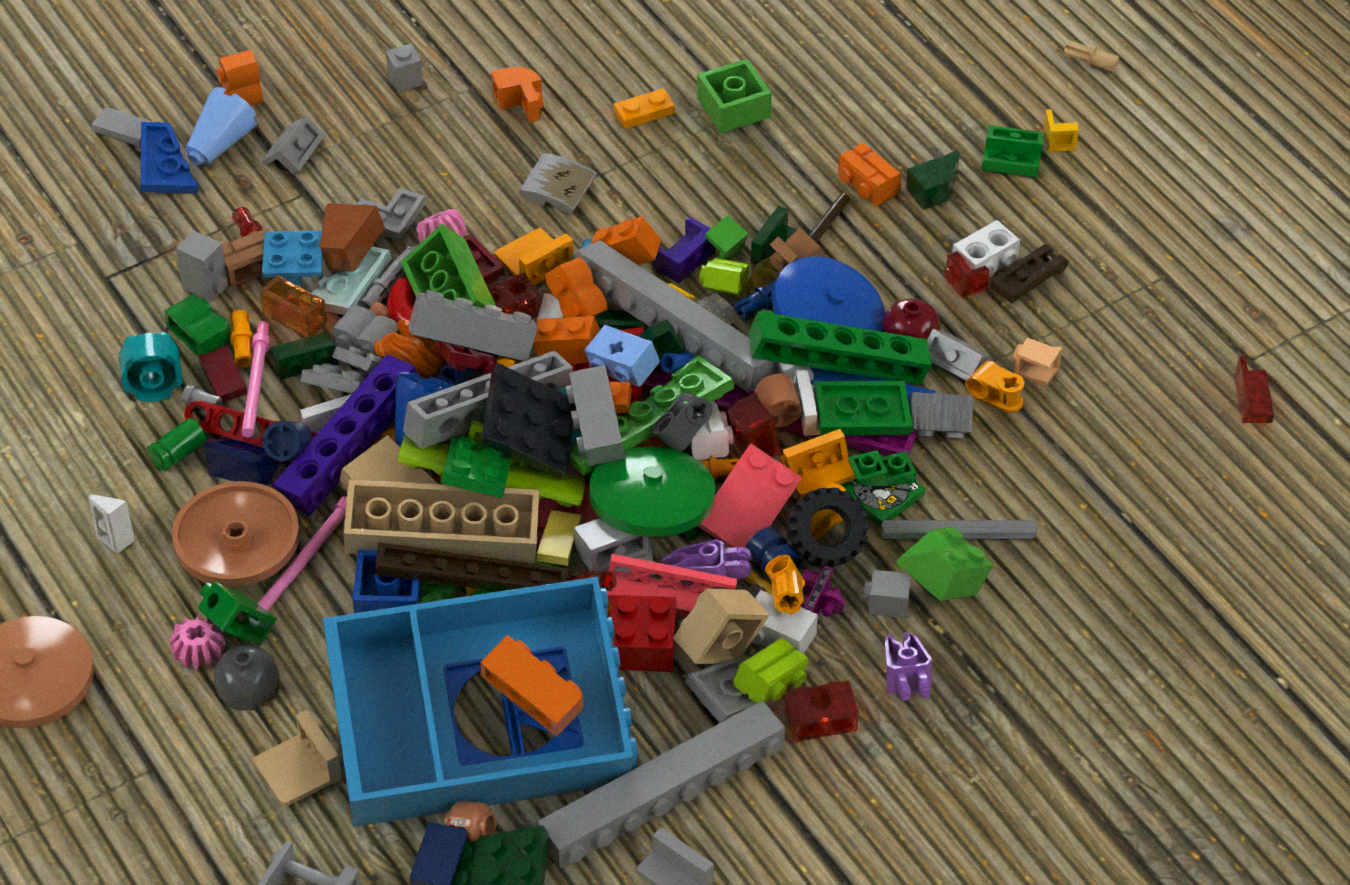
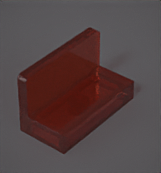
[1234,355,1274,423]

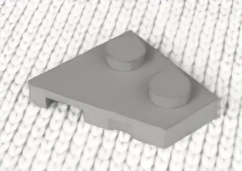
[332,345,382,374]

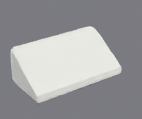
[88,495,134,554]

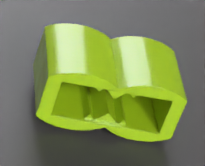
[699,258,750,296]

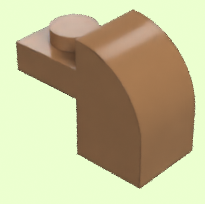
[767,228,825,273]

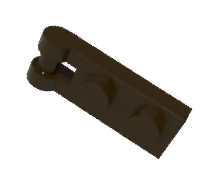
[991,244,1069,304]

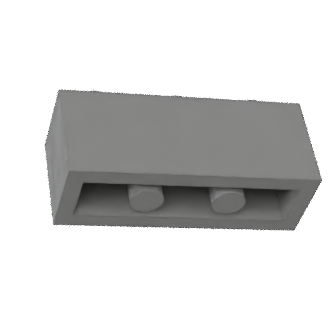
[566,365,625,466]

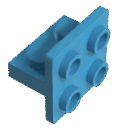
[262,230,323,297]

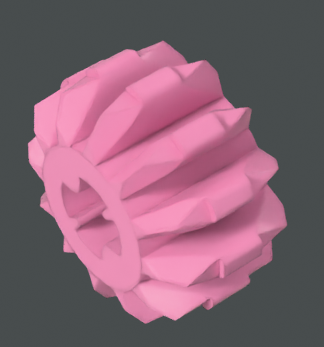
[416,209,467,243]
[169,614,226,670]

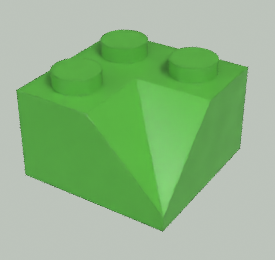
[697,59,772,133]
[897,527,994,601]

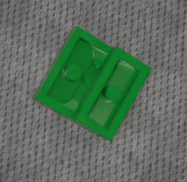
[981,125,1045,177]

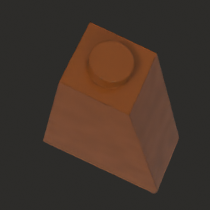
[320,203,385,272]

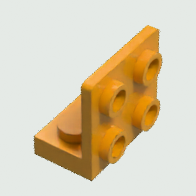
[494,228,574,289]

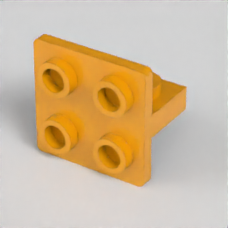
[780,429,856,498]

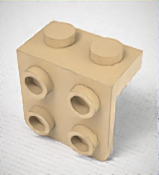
[254,710,343,806]

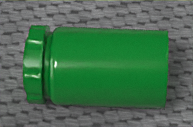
[147,418,207,472]

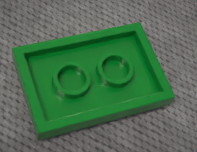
[813,381,913,435]
[440,437,512,498]

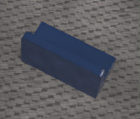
[409,822,467,885]

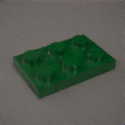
[451,825,548,885]

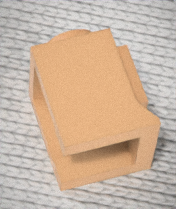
[1012,337,1062,387]

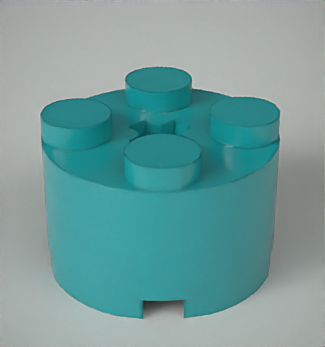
[119,332,182,402]

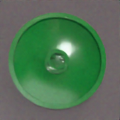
[589,446,715,537]

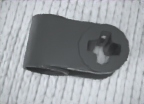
[653,392,712,452]

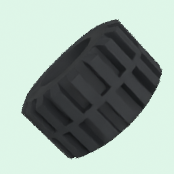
[786,487,869,567]

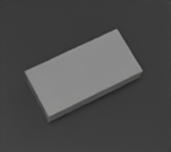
[91,107,151,147]

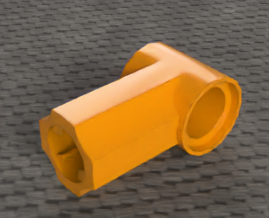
[765,555,805,615]

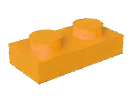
[613,88,675,129]

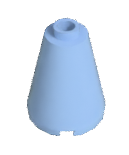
[185,87,258,166]

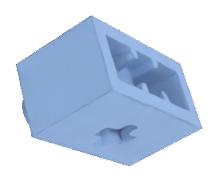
[584,325,660,387]

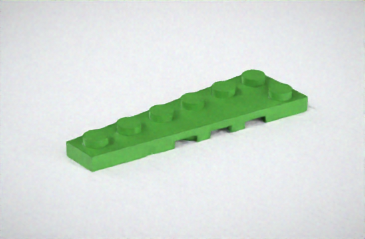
[568,356,734,475]

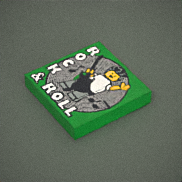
[840,454,925,527]

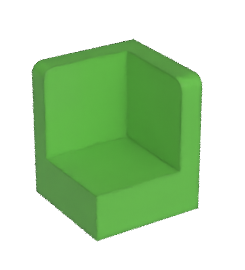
[705,215,749,260]

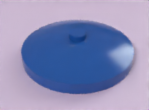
[771,257,885,332]

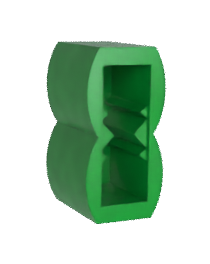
[164,294,230,358]

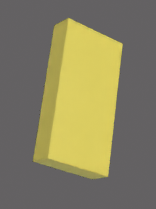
[537,510,582,566]

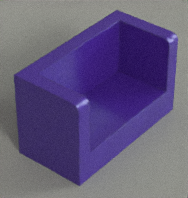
[652,217,716,283]

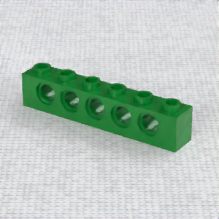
[748,311,932,385]

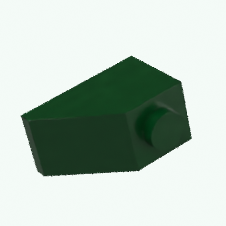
[906,151,960,210]

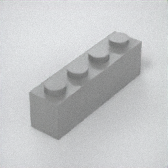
[408,290,537,361]

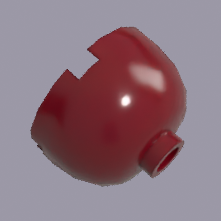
[882,298,941,339]

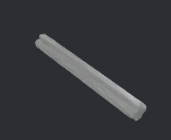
[881,520,1037,539]

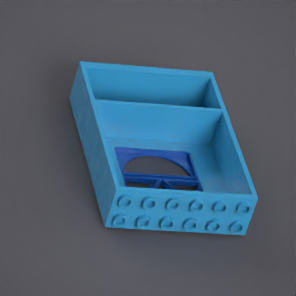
[323,577,638,827]

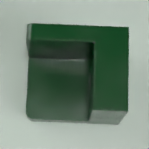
[638,319,685,370]

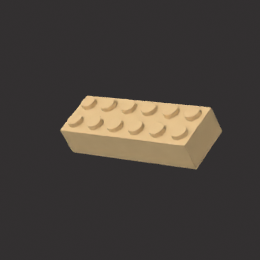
[344,479,539,564]

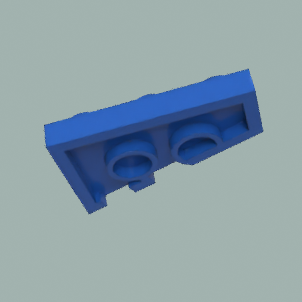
[140,122,198,194]

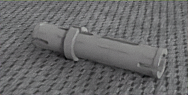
[358,246,414,310]

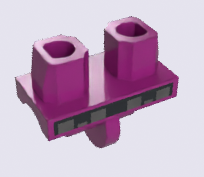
[800,566,845,617]

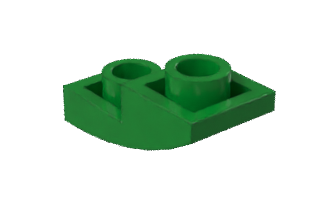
[848,450,917,486]

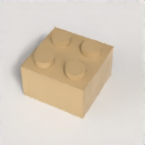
[673,588,770,664]

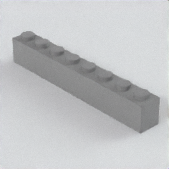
[575,240,776,392]
[537,700,785,868]

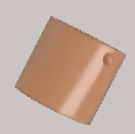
[754,374,802,427]

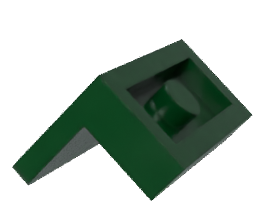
[751,206,807,273]

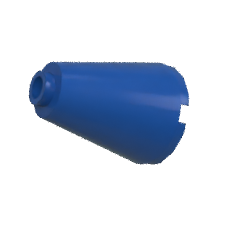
[395,372,455,447]

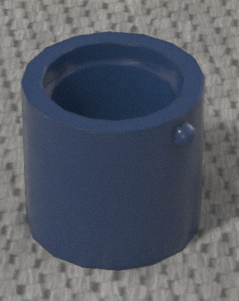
[262,421,313,461]

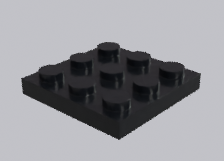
[481,363,576,480]

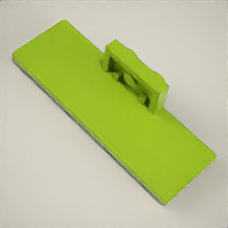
[397,420,586,507]

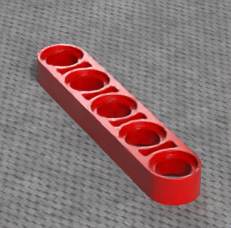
[184,401,317,447]

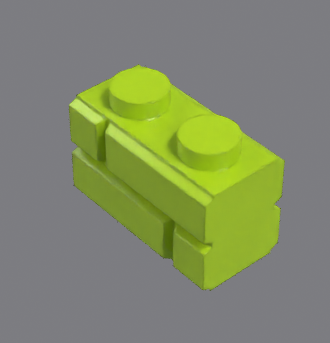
[733,638,809,703]

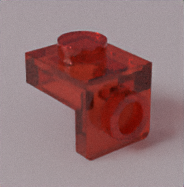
[944,251,989,298]

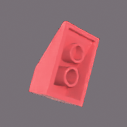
[698,444,802,548]

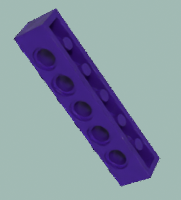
[273,354,420,516]

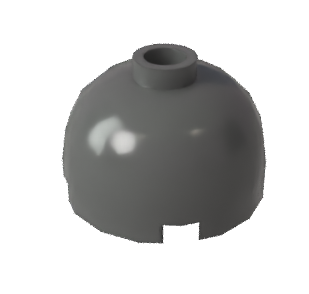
[214,645,280,711]

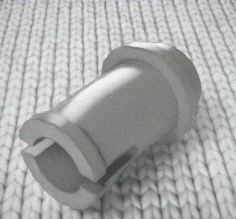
[181,384,222,411]

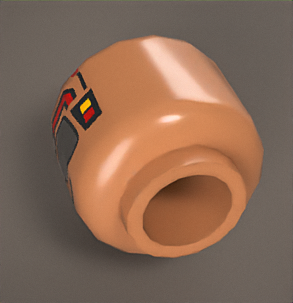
[444,800,497,842]

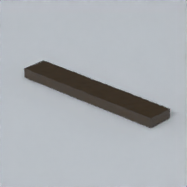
[375,543,568,591]

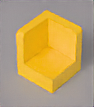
[1043,109,1079,152]

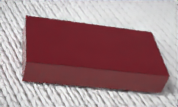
[198,347,247,402]

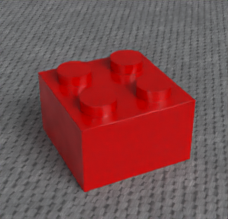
[610,595,676,672]

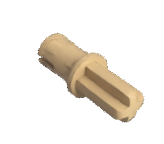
[1064,41,1120,73]

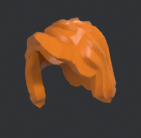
[374,319,447,379]

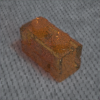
[260,275,327,337]

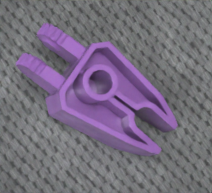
[662,539,751,589]
[885,632,932,701]

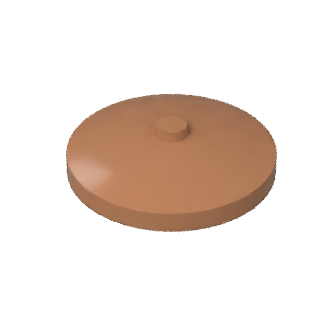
[172,481,300,587]
[0,616,94,728]

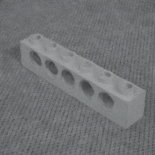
[403,351,573,449]

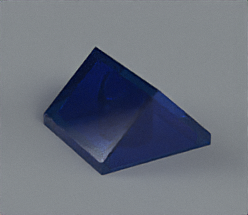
[204,438,282,486]

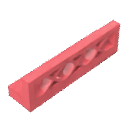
[605,554,737,618]

